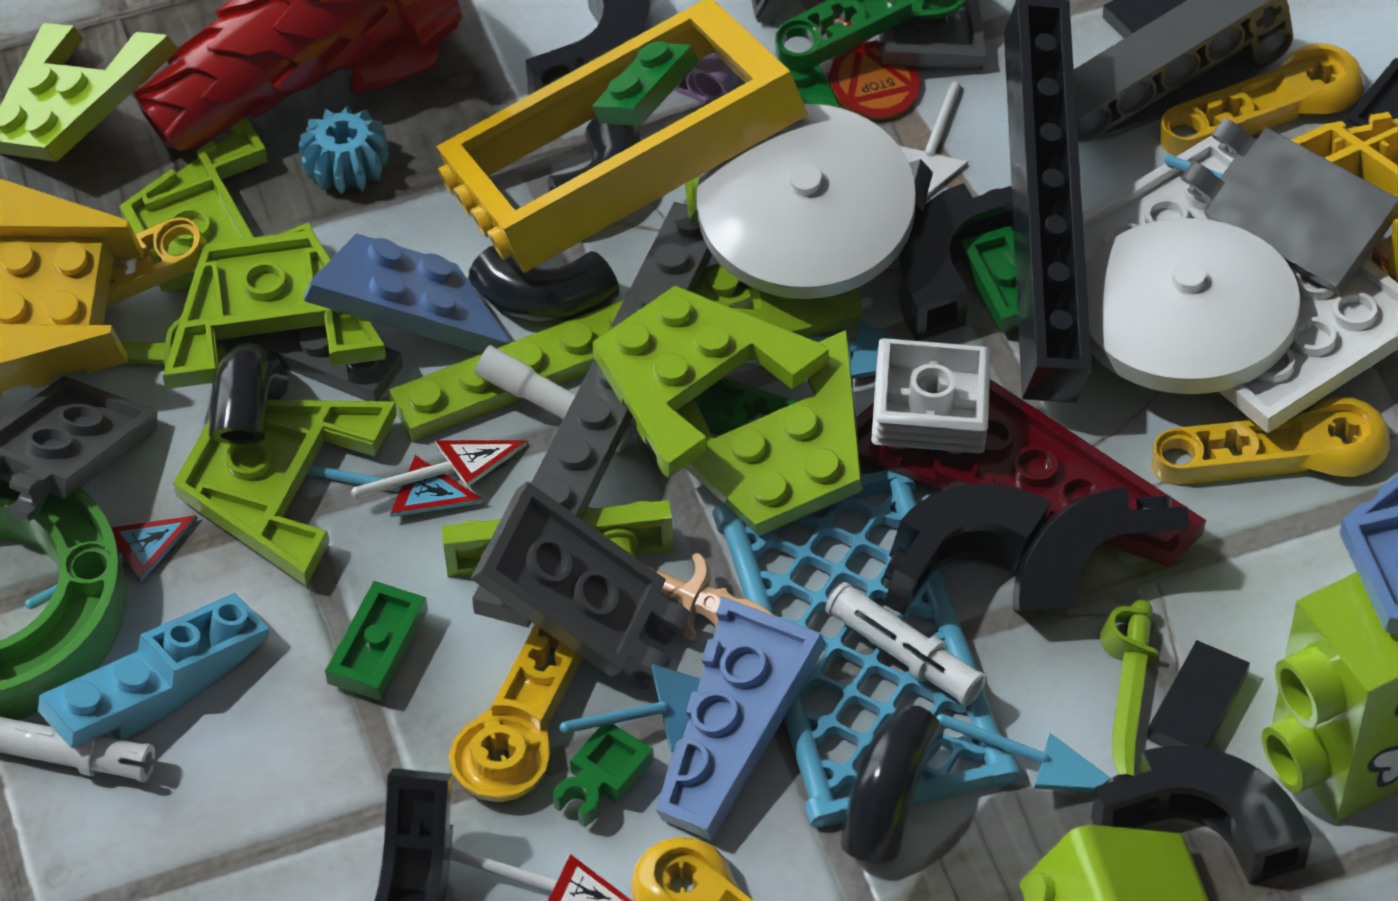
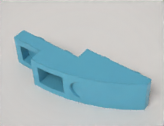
[38,593,269,749]

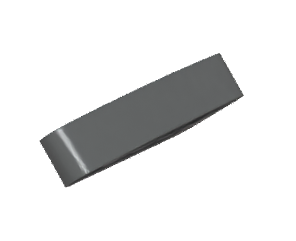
[1074,0,1294,143]

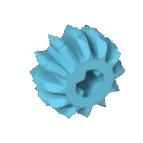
[299,105,389,195]

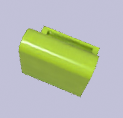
[1019,825,1209,901]

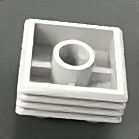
[871,338,991,454]

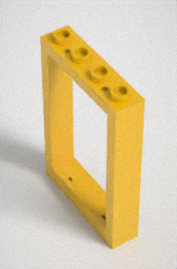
[436,0,808,273]

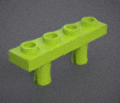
[441,500,674,577]

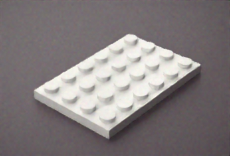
[1082,136,1398,434]

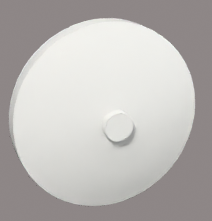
[697,104,916,299]
[1086,218,1300,394]

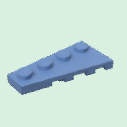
[656,596,826,841]

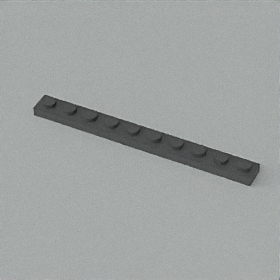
[472,202,712,628]

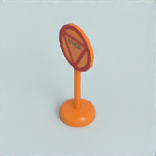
[828,18,920,120]

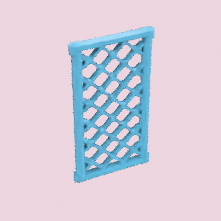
[712,470,1021,828]

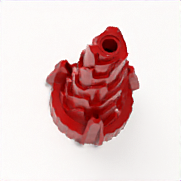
[131,0,463,151]

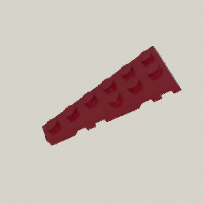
[856,379,1206,567]

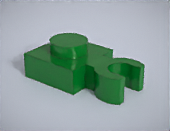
[553,724,654,827]

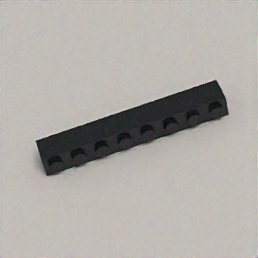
[1004,0,1092,403]

